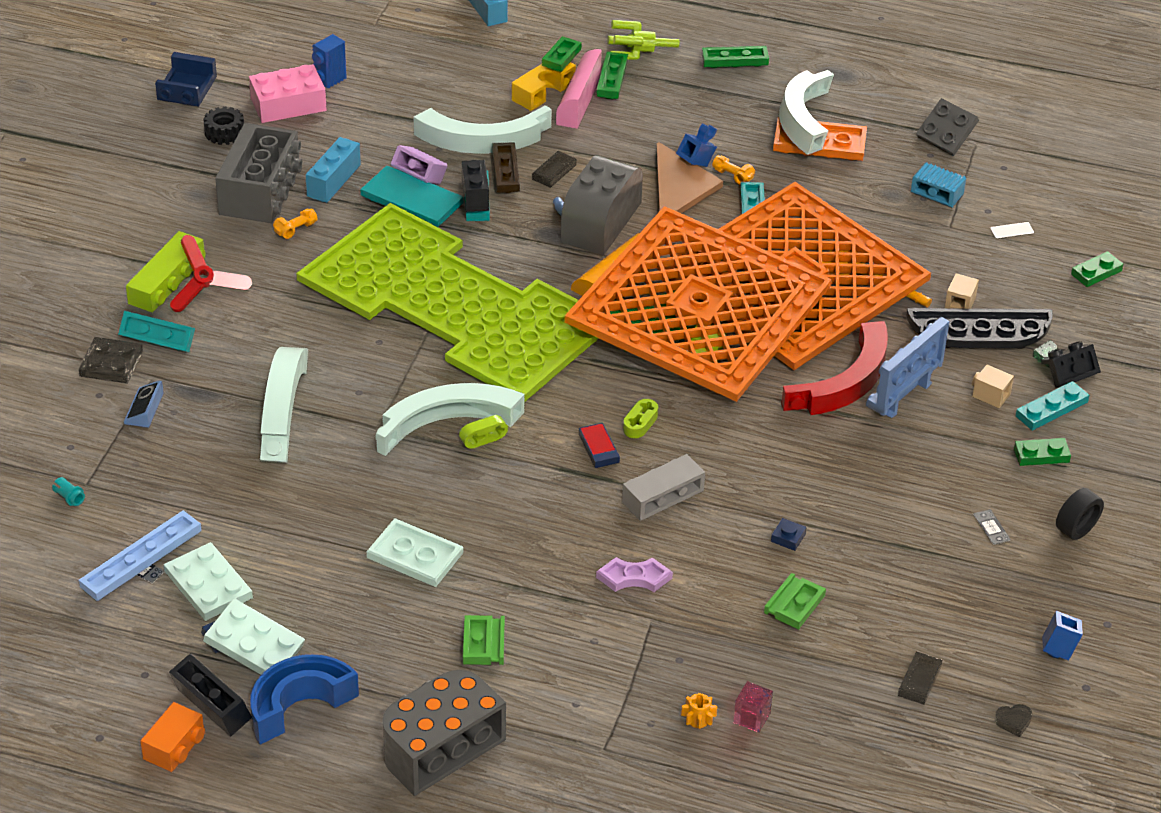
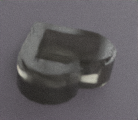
[995,704,1032,737]

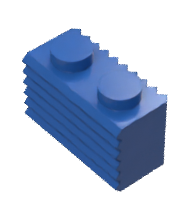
[312,34,347,88]

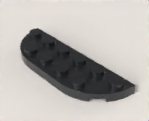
[906,308,1053,349]

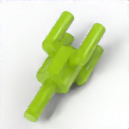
[607,20,680,60]

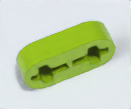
[623,399,658,438]
[459,415,508,449]

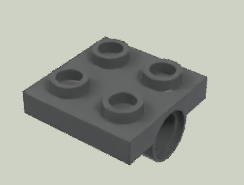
[916,98,979,156]

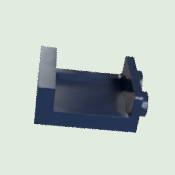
[155,52,217,107]

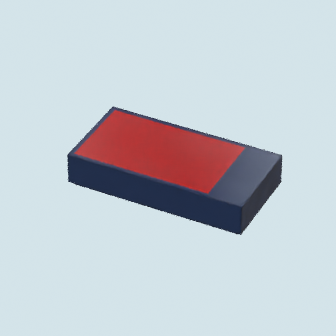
[579,423,620,468]

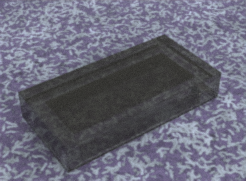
[532,151,577,188]
[898,651,943,705]

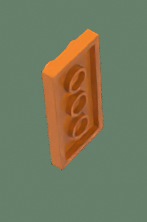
[773,117,867,161]

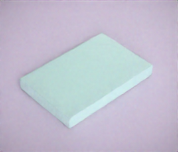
[366,518,463,587]

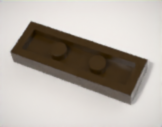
[492,142,520,193]

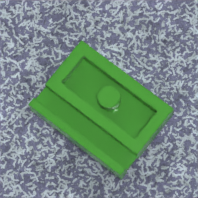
[764,573,826,630]
[463,615,505,665]

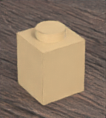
[945,274,979,309]
[972,365,1014,408]

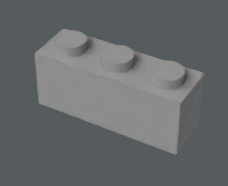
[622,454,705,521]

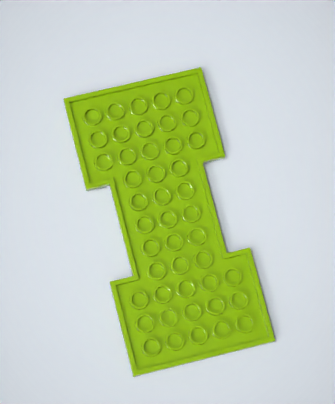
[296,203,599,402]

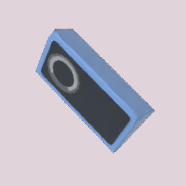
[124,381,164,428]

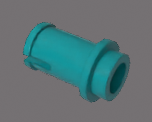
[52,477,85,506]

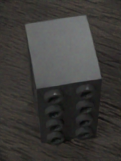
[215,123,302,223]

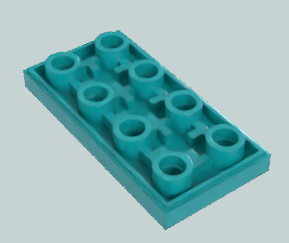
[360,166,464,227]

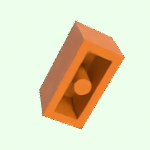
[140,702,205,772]

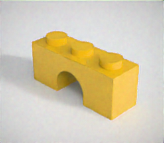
[512,62,576,111]

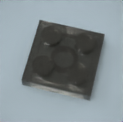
[79,337,143,384]

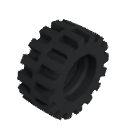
[203,106,244,145]

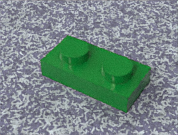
[542,36,582,72]
[1071,251,1124,287]
[1014,438,1071,466]

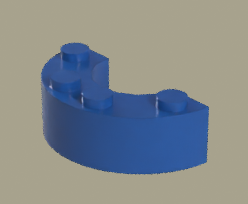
[250,655,359,745]

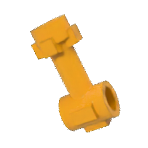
[712,155,755,185]
[273,208,318,239]

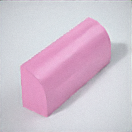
[556,49,602,129]

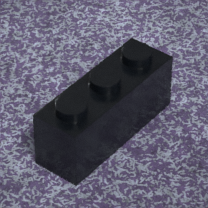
[169,653,252,737]

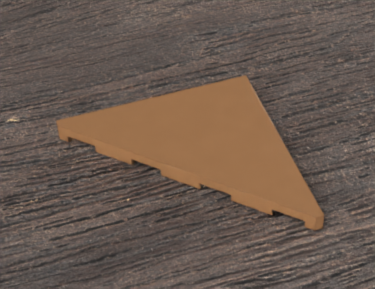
[656,142,723,214]

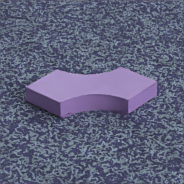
[596,557,673,592]

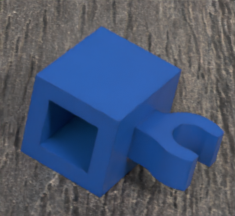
[676,123,717,167]
[1042,611,1083,661]

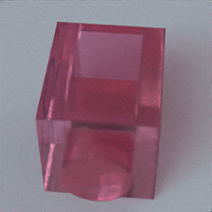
[733,681,773,733]

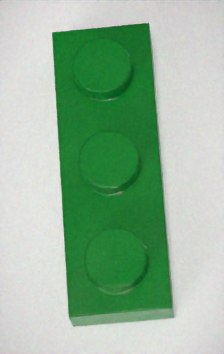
[702,46,769,68]
[597,52,628,99]

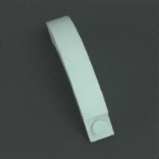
[779,70,834,155]
[414,105,552,154]
[260,347,308,463]
[375,383,524,456]

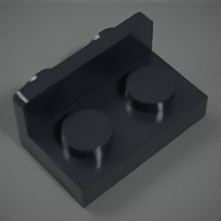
[1040,341,1101,388]

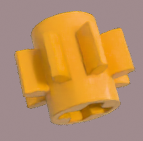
[681,693,717,729]

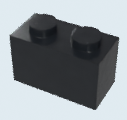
[462,160,489,212]

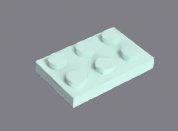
[164,542,253,621]
[203,598,305,675]

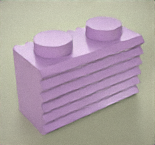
[391,145,447,185]

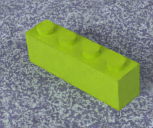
[126,231,206,313]

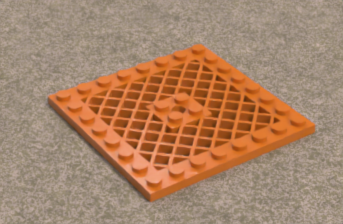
[664,182,931,370]
[564,206,832,402]

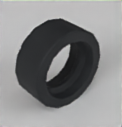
[1056,488,1104,540]

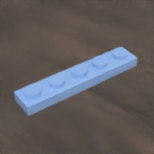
[79,510,202,601]

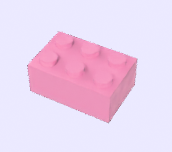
[249,64,326,123]

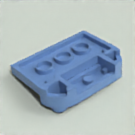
[866,317,949,418]

